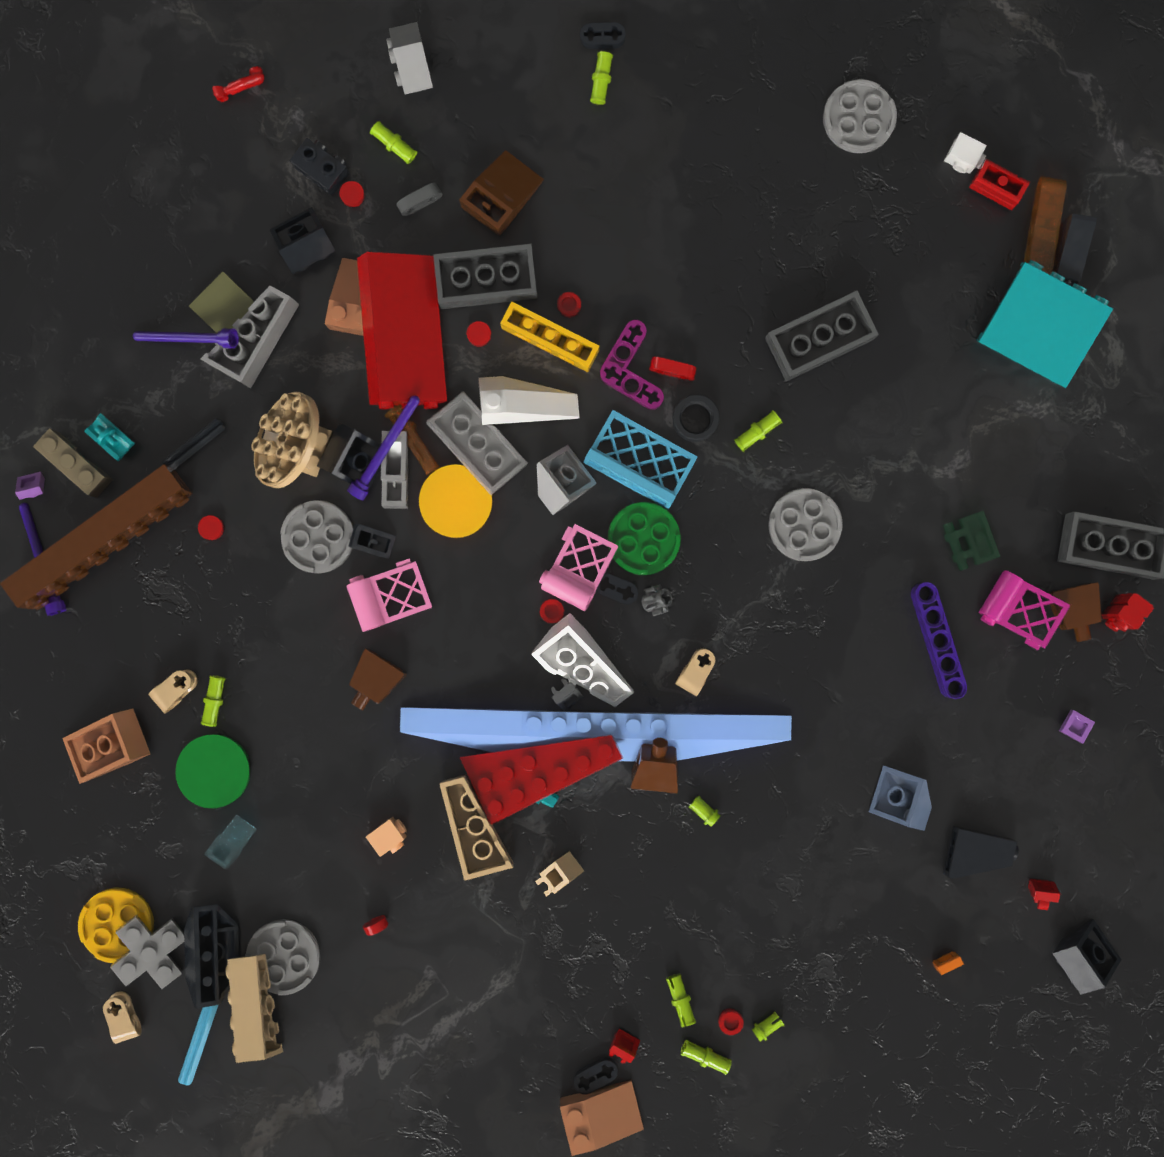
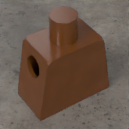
[1048,582,1101,642]
[349,648,407,710]
[631,738,678,793]

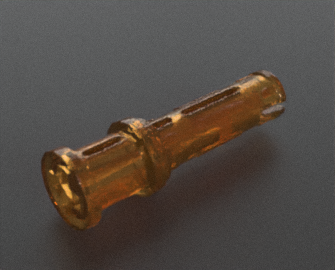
[384,405,439,475]

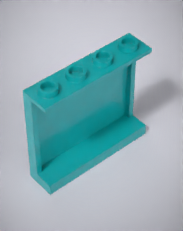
[976,260,1113,388]

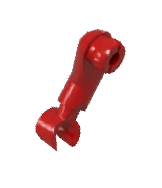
[212,66,264,102]

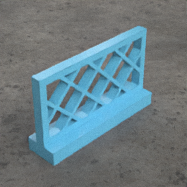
[584,410,697,510]

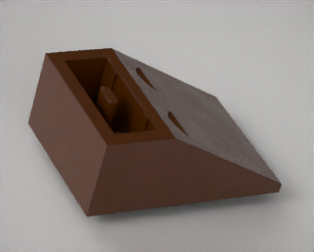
[459,150,544,237]

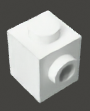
[944,132,987,174]

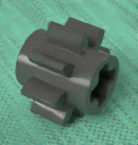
[642,584,672,616]

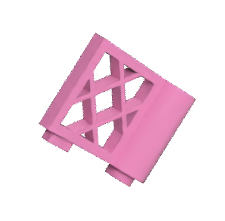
[539,524,618,611]
[346,558,432,632]

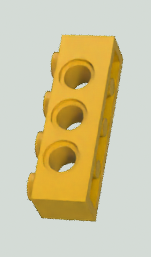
[500,301,599,372]

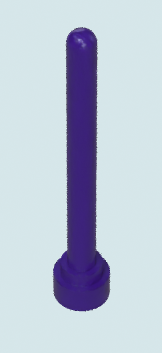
[133,328,239,349]
[347,395,420,500]
[19,503,67,616]

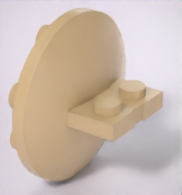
[251,392,332,488]

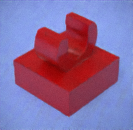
[1028,879,1060,910]
[609,1029,640,1063]

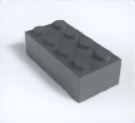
[433,244,537,309]
[765,291,879,381]
[1057,512,1164,580]

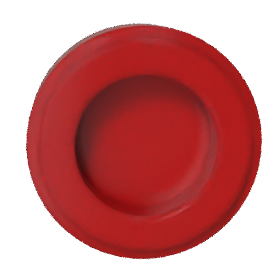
[340,181,365,207]
[557,292,581,318]
[467,321,491,347]
[198,515,224,540]
[540,599,564,624]
[363,915,389,936]
[718,1008,744,1035]

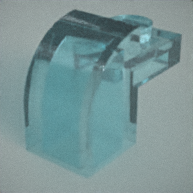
[204,815,257,870]

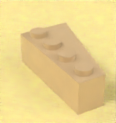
[439,775,514,881]
[226,954,283,1063]

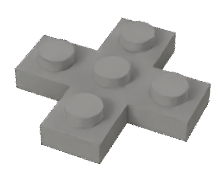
[110,915,184,989]

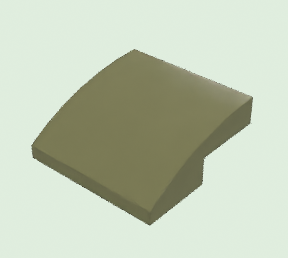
[189,271,254,333]

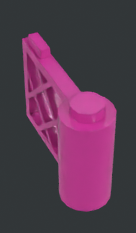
[978,570,1070,650]

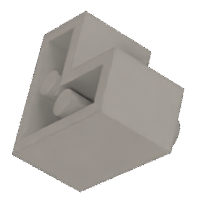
[386,22,433,94]

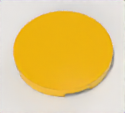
[419,464,493,538]
[78,888,154,963]

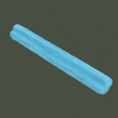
[178,1005,218,1085]

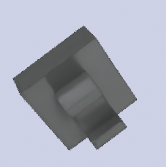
[551,678,584,711]

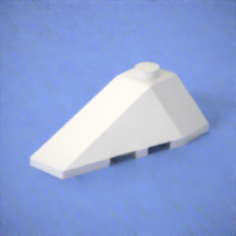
[479,376,579,425]
[532,613,634,707]

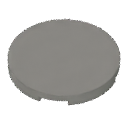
[823,79,897,153]
[768,488,843,561]
[280,500,354,573]
[245,919,320,995]

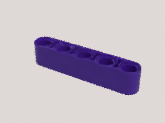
[911,582,967,699]

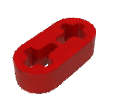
[649,357,697,381]

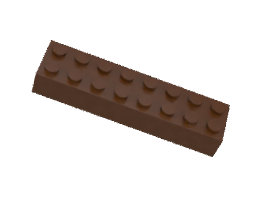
[0,464,193,610]

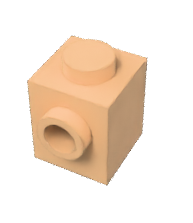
[366,817,407,857]

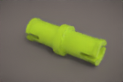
[590,51,613,105]
[370,121,417,164]
[734,410,782,452]
[201,675,226,727]
[666,974,696,1027]
[680,1040,732,1075]

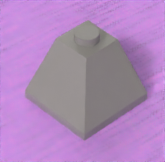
[537,445,597,515]

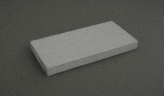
[426,391,528,495]

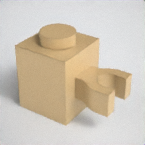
[535,851,584,897]

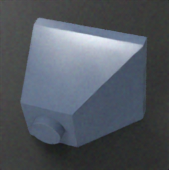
[869,765,932,831]

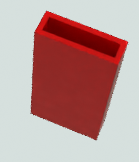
[357,252,447,409]

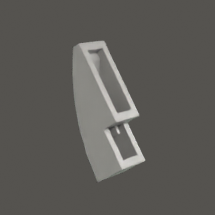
[381,431,408,509]

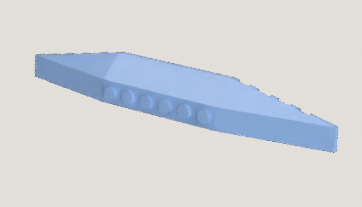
[400,707,792,761]

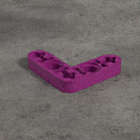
[600,320,664,410]

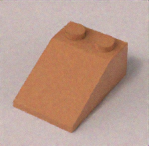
[325,258,364,336]
[62,709,150,784]
[560,1080,644,1156]

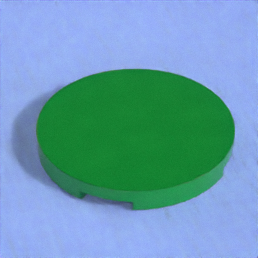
[607,502,681,575]
[176,734,250,808]

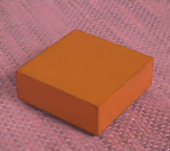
[932,951,964,975]

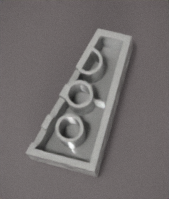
[201,286,299,388]

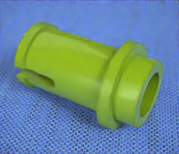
[688,796,720,827]
[751,1011,784,1042]

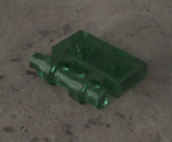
[943,511,1001,571]

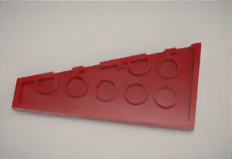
[460,735,623,824]

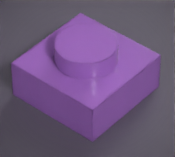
[15,472,45,500]
[1059,710,1095,743]

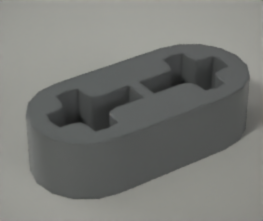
[397,182,443,216]

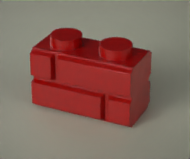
[969,159,1030,210]
[1101,593,1154,632]

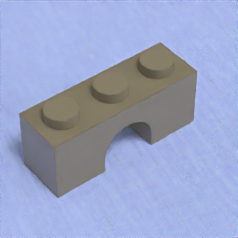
[33,428,113,498]

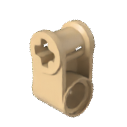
[675,648,715,696]
[148,670,198,714]
[103,991,142,1044]

